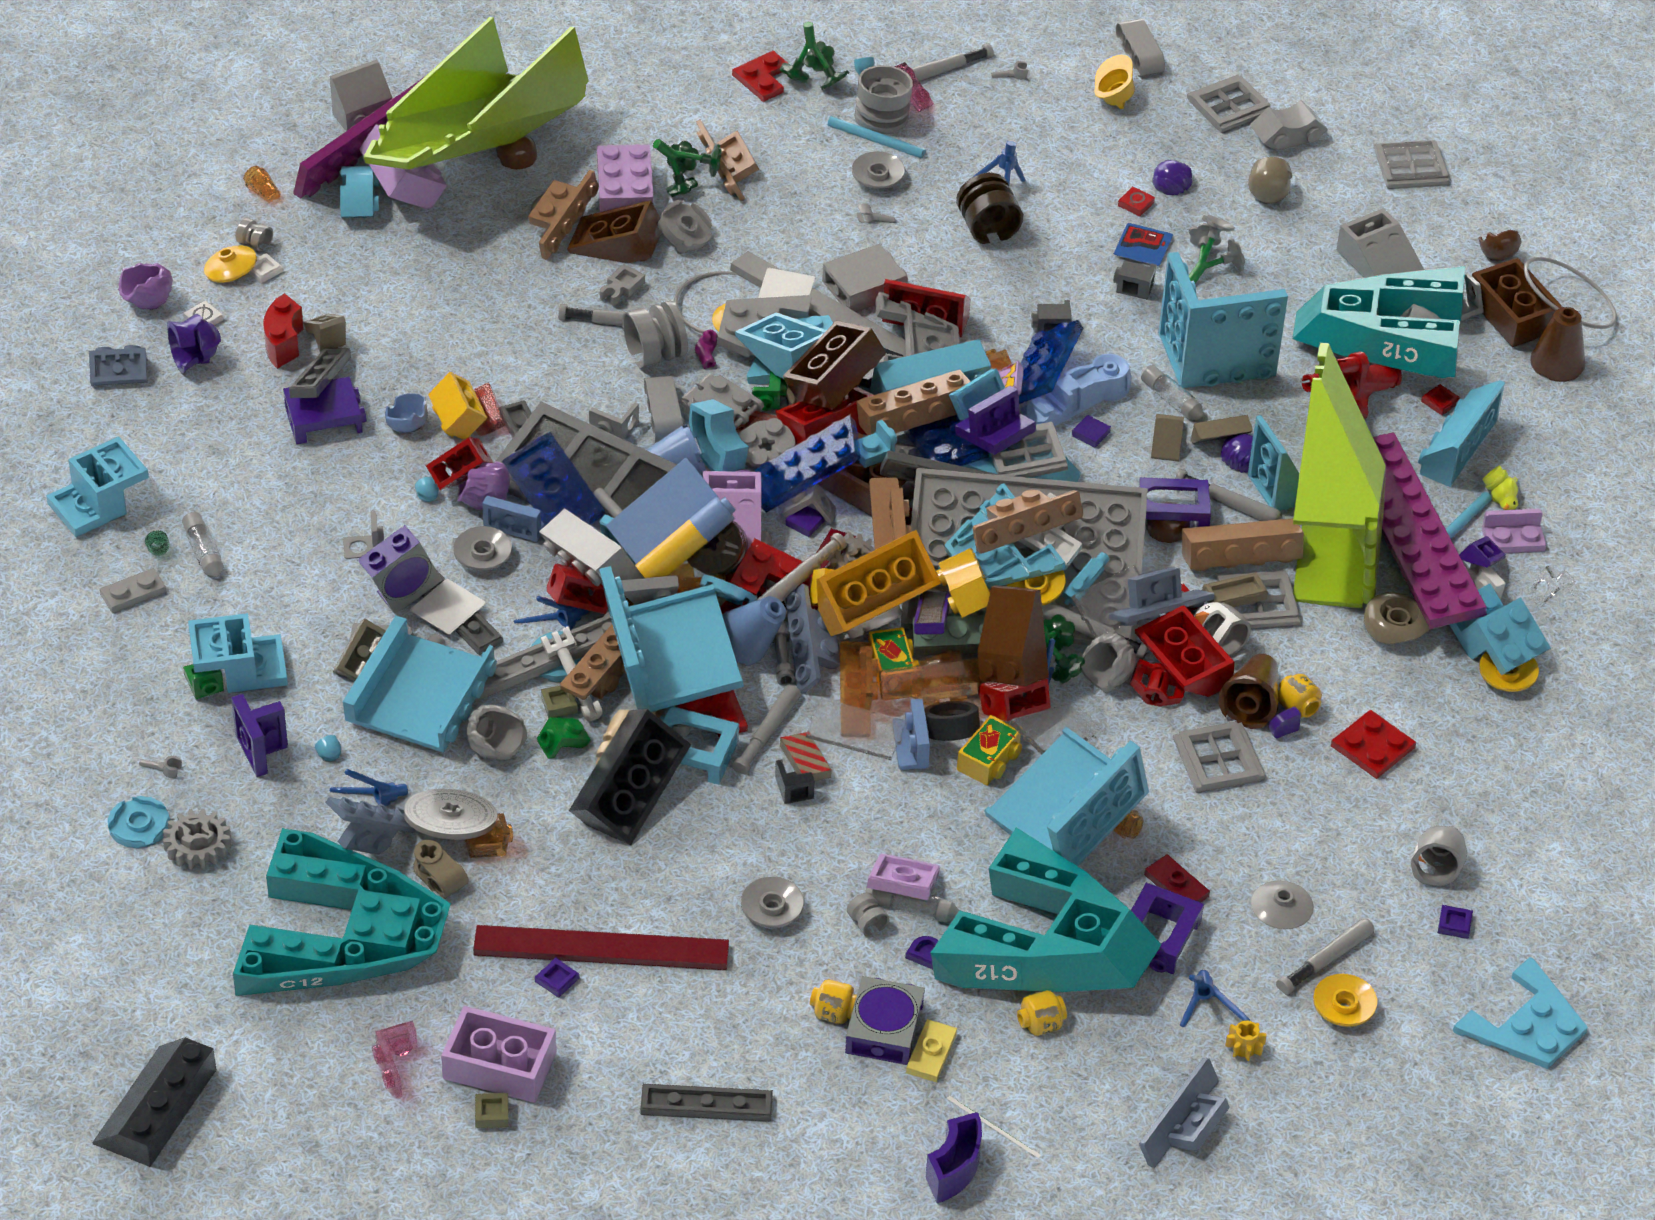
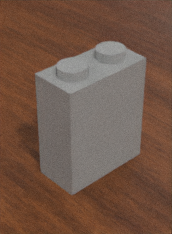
[822,243,908,312]

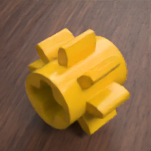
[1225,1021,1267,1061]

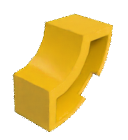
[936,547,991,618]

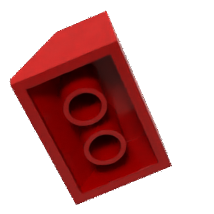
[882,279,971,338]
[776,387,874,456]
[1135,605,1235,697]

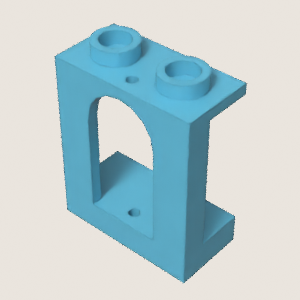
[660,706,739,785]

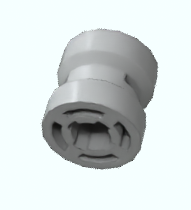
[235,218,273,252]
[847,892,889,936]

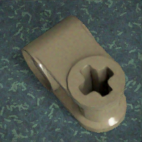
[413,840,469,899]

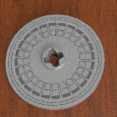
[404,789,497,840]

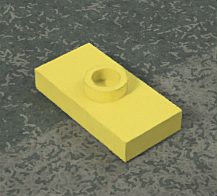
[906,1019,957,1082]

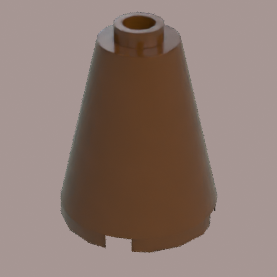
[1530,307,1586,382]
[1218,654,1278,729]

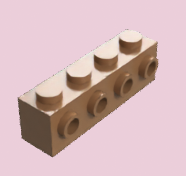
[856,369,971,435]
[1182,518,1304,571]

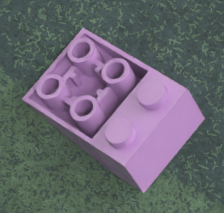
[703,471,761,551]

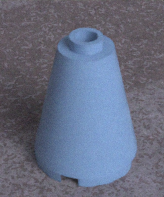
[628,424,706,489]
[722,596,786,666]

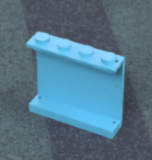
[343,615,497,753]

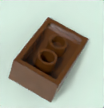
[567,200,662,263]
[978,585,1049,686]

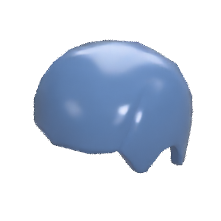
[385,393,428,433]

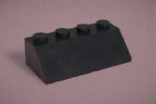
[568,709,692,845]
[92,1037,217,1167]

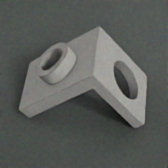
[1461,274,1484,321]
[589,403,639,440]
[782,482,836,524]
[343,511,384,559]

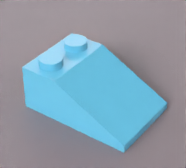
[735,312,827,378]
[1248,415,1299,511]

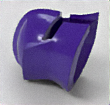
[167,314,221,374]

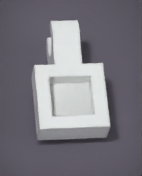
[1463,562,1506,600]

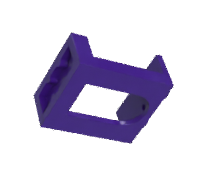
[1139,477,1211,527]
[1131,882,1204,975]

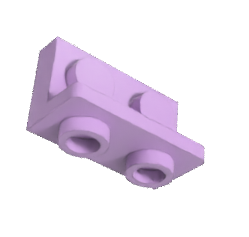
[1482,509,1546,553]

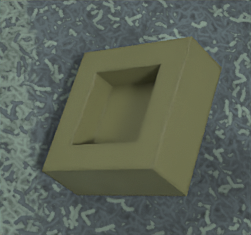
[541,686,578,719]
[475,1093,509,1128]

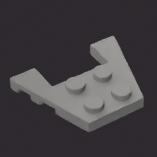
[876,292,960,362]
[717,295,812,358]

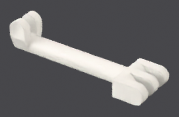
[540,627,602,722]

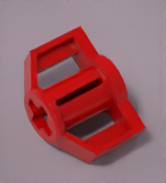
[1130,658,1185,707]

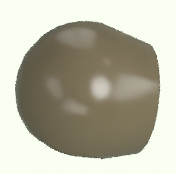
[1248,157,1293,204]

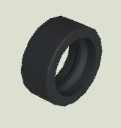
[924,701,980,741]

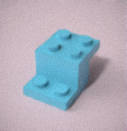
[46,436,149,537]
[1450,583,1551,675]
[188,613,288,693]

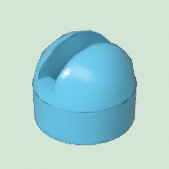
[854,57,875,75]
[415,477,439,502]
[315,735,341,762]

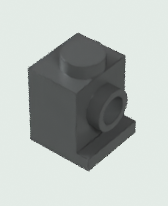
[1113,261,1157,300]
[1031,300,1072,337]

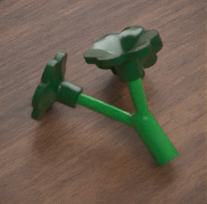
[780,21,849,90]
[653,139,722,197]
[1043,614,1085,684]

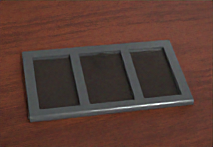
[496,402,677,533]

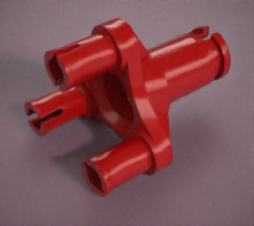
[1302,351,1402,420]

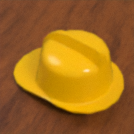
[1094,54,1135,109]

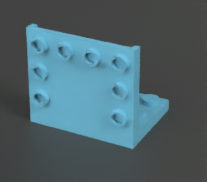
[1158,252,1288,389]
[599,566,744,712]
[984,727,1149,866]

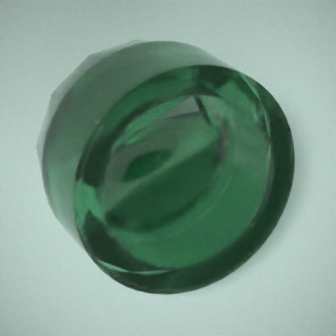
[145,530,170,556]

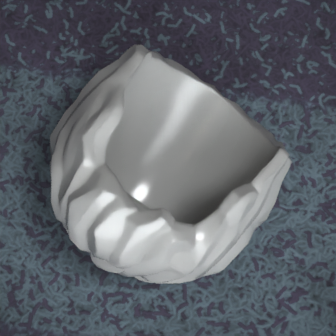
[1081,633,1136,693]
[467,704,528,760]

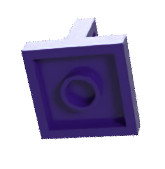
[955,386,1036,455]
[231,694,288,777]

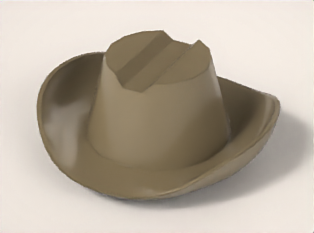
[1364,592,1430,644]

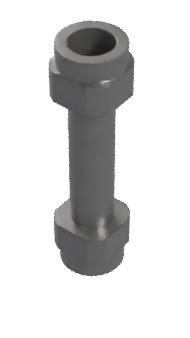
[772,623,795,685]

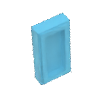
[949,369,1005,420]

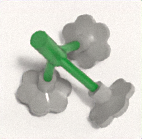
[1189,215,1245,284]

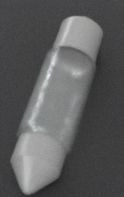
[1141,365,1203,420]
[182,512,224,577]
[865,888,959,923]

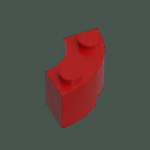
[263,293,304,369]

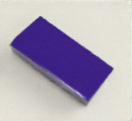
[1459,536,1506,568]

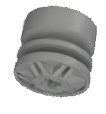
[855,65,913,134]
[622,300,688,368]

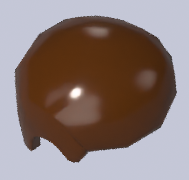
[496,135,537,170]
[1478,230,1522,261]
[1146,502,1191,543]

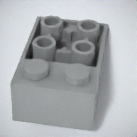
[1336,208,1425,278]

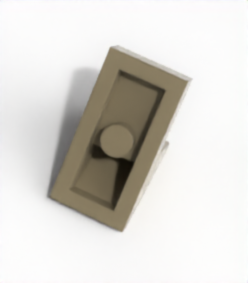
[303,313,346,352]
[1151,414,1184,462]

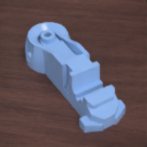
[1021,354,1132,427]

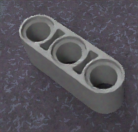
[1116,18,1165,77]
[644,375,683,442]

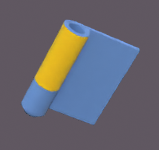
[605,458,736,578]

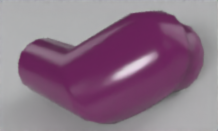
[695,330,718,369]

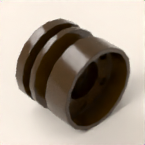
[956,172,1024,244]
[687,521,748,577]

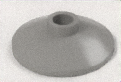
[852,151,905,189]
[453,526,512,570]
[741,877,804,928]
[1251,880,1313,929]

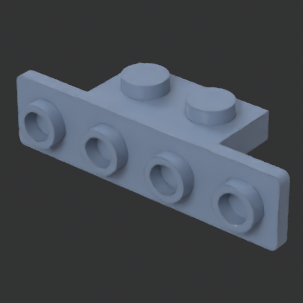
[1109,567,1215,626]
[786,584,841,694]
[325,797,417,855]
[1139,1057,1230,1168]

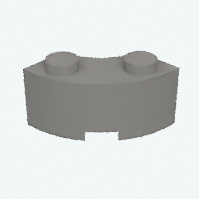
[1250,100,1328,150]

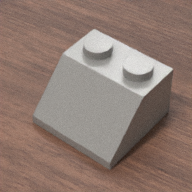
[330,59,393,131]

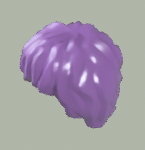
[118,263,173,310]
[457,461,510,510]

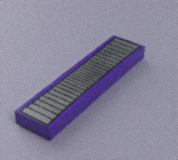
[914,591,951,635]

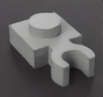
[600,264,645,306]

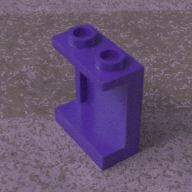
[283,376,367,445]

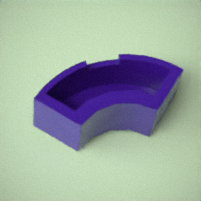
[925,1112,982,1203]

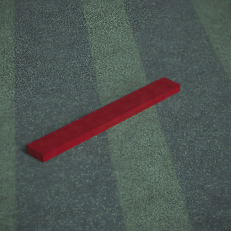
[473,925,729,970]

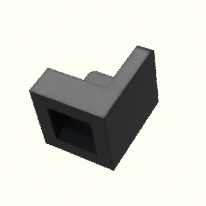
[775,759,815,804]

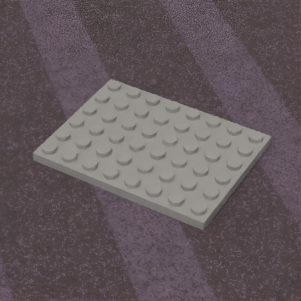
[900,468,1148,645]

